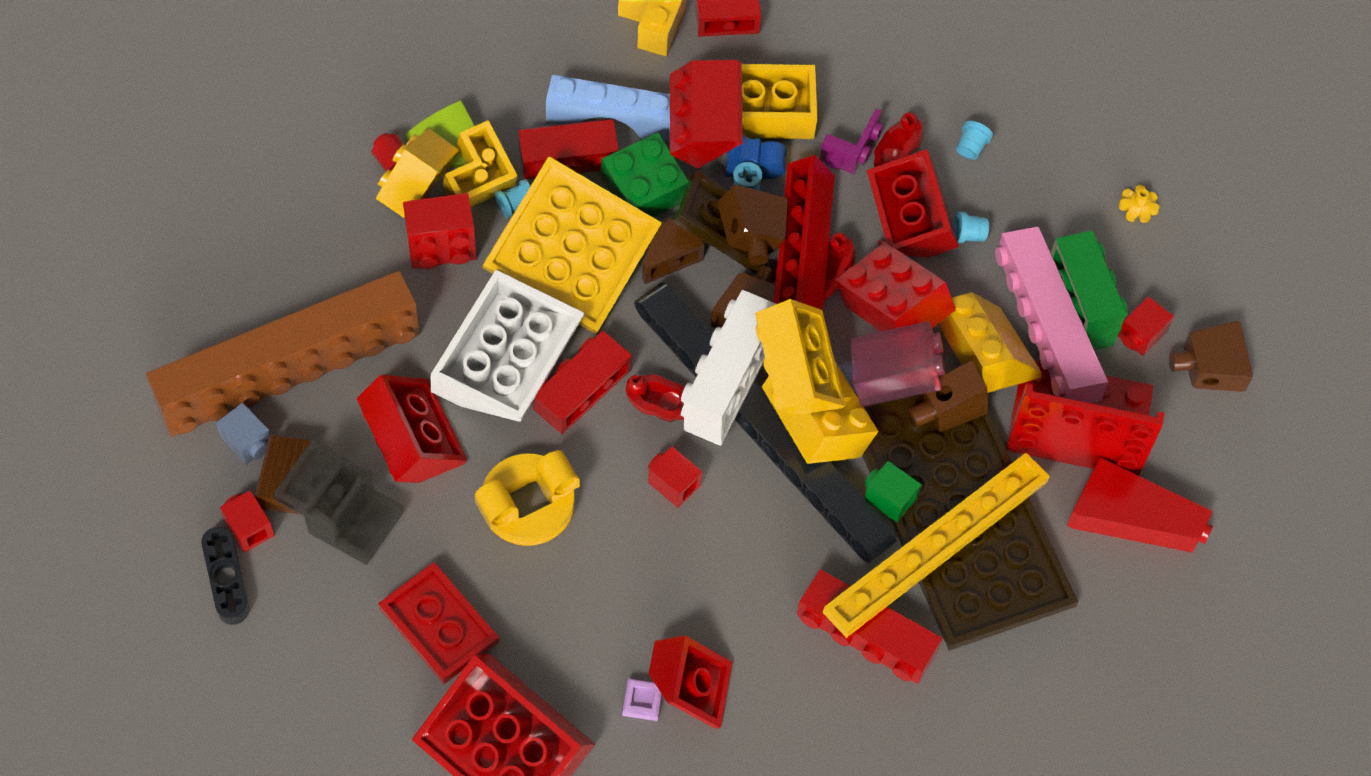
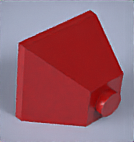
[648,635,733,729]

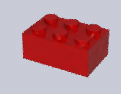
[835,242,956,349]

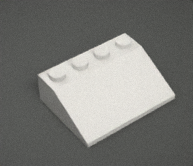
[431,270,584,422]

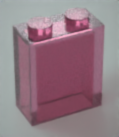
[851,321,946,407]

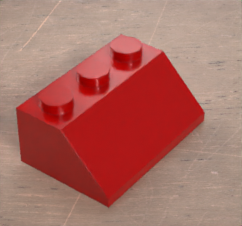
[669,60,743,169]
[867,149,959,257]
[356,374,468,483]

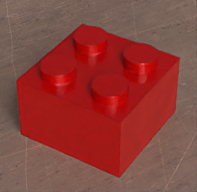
[403,193,477,269]

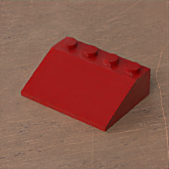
[411,654,595,776]

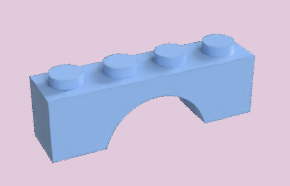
[546,75,670,142]

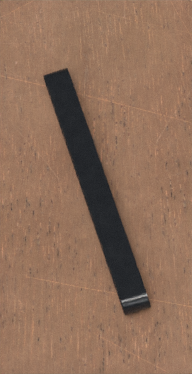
[634,283,896,563]

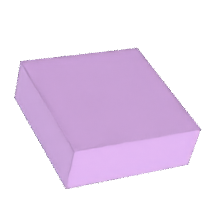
[622,678,662,721]

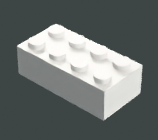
[681,290,776,446]

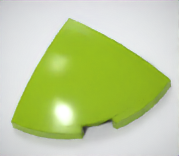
[404,100,474,168]

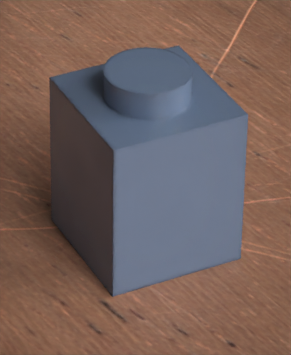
[216,402,270,465]

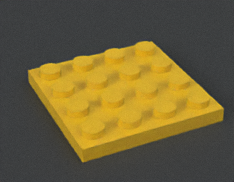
[482,157,661,334]

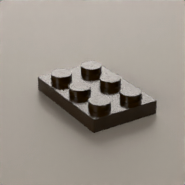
[673,170,761,273]

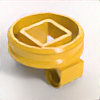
[475,450,580,546]

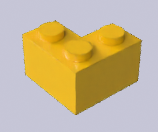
[618,0,687,57]
[442,120,518,207]
[376,128,459,219]

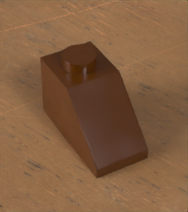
[642,217,704,284]

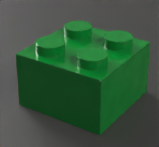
[601,132,689,217]

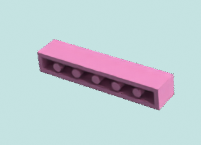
[995,227,1108,403]

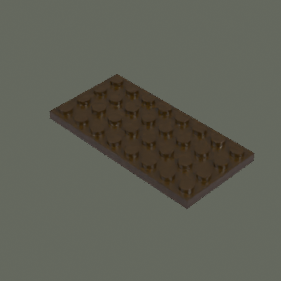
[861,378,1078,651]

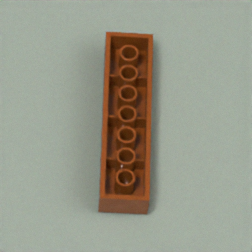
[145,271,420,437]

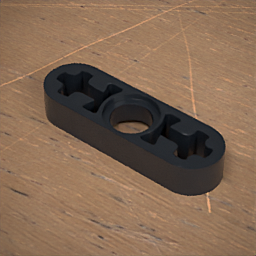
[201,527,249,625]

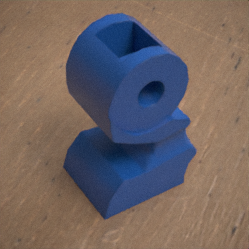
[725,134,786,179]

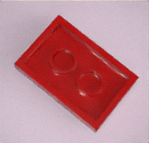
[378,562,500,684]

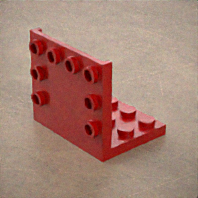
[1006,360,1165,476]

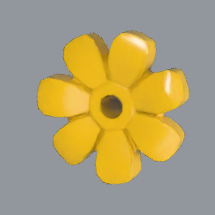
[1118,185,1160,223]

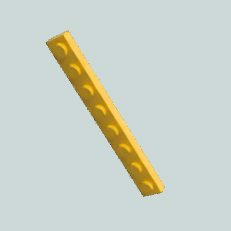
[823,453,1050,638]

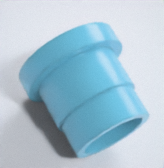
[956,121,993,160]
[953,211,989,244]

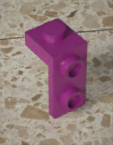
[820,109,884,174]

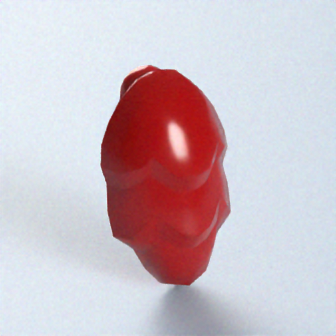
[874,112,924,167]
[824,233,856,300]
[625,375,684,423]

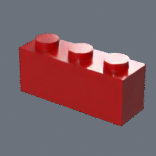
[518,119,619,179]
[533,330,632,435]

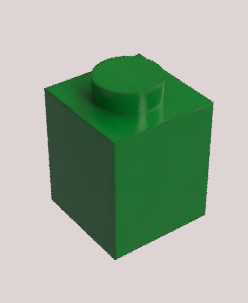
[864,461,921,523]

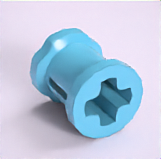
[732,162,762,191]
[495,179,530,218]

